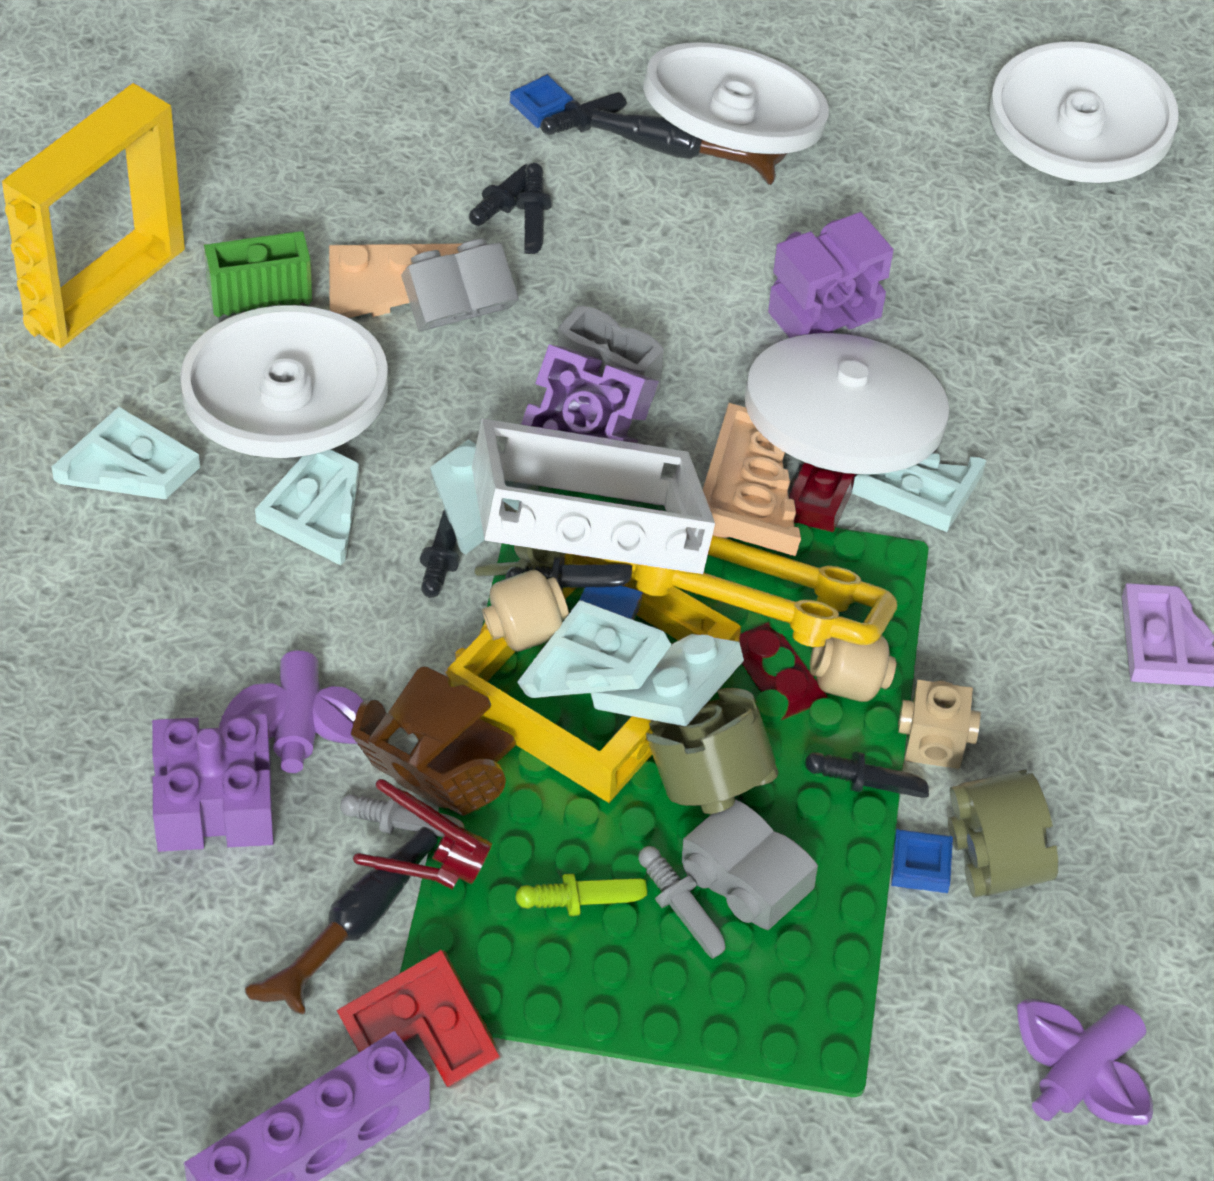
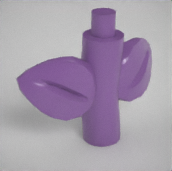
[219,650,364,773]
[1017,999,1153,1125]

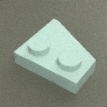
[51,407,200,499]
[430,439,539,555]
[255,449,359,566]
[852,453,987,532]
[517,600,671,698]
[591,634,744,726]

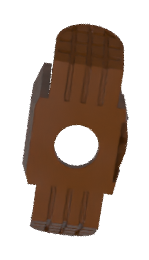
[350,666,516,816]

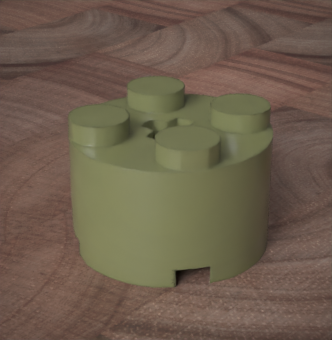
[646,688,779,814]
[948,769,1058,898]

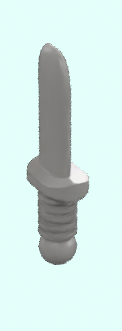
[340,795,464,837]
[638,846,725,959]

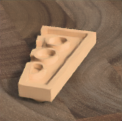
[703,403,801,556]

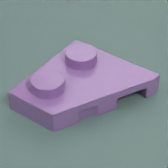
[1122,583,1214,687]

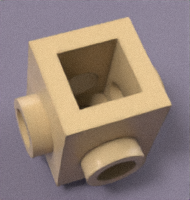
[898,679,981,769]

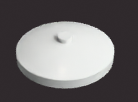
[990,41,1179,183]
[643,42,829,154]
[180,305,388,458]
[745,333,949,474]

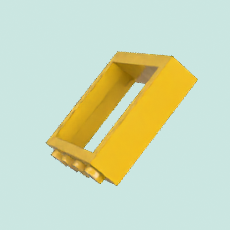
[2,83,185,348]
[445,553,741,803]

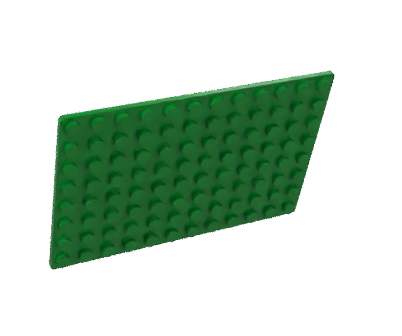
[399,485,929,1097]

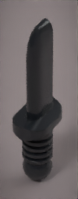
[540,92,627,135]
[516,163,552,254]
[469,164,527,226]
[419,510,460,598]
[505,557,632,593]
[805,751,929,798]

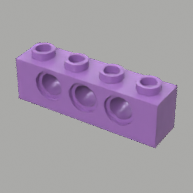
[184,1031,430,1181]

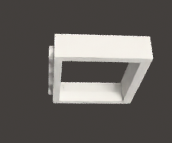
[472,418,715,574]

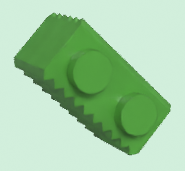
[203,231,312,318]

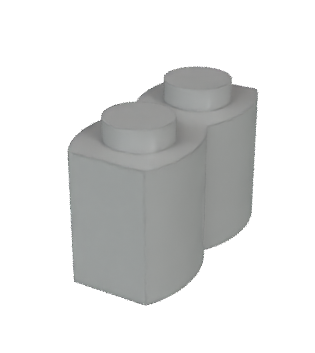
[401,239,519,331]
[558,306,664,398]
[682,800,818,930]

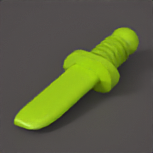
[516,874,648,916]

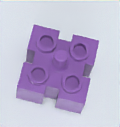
[768,212,894,338]
[521,344,659,443]
[152,714,274,852]

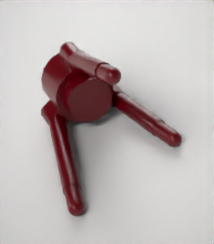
[353,779,492,889]

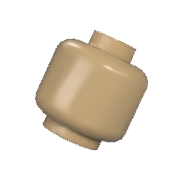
[482,570,569,652]
[810,635,896,702]

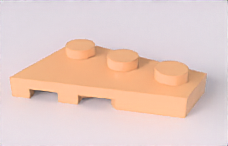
[329,243,464,318]

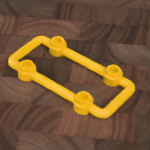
[601,535,897,647]

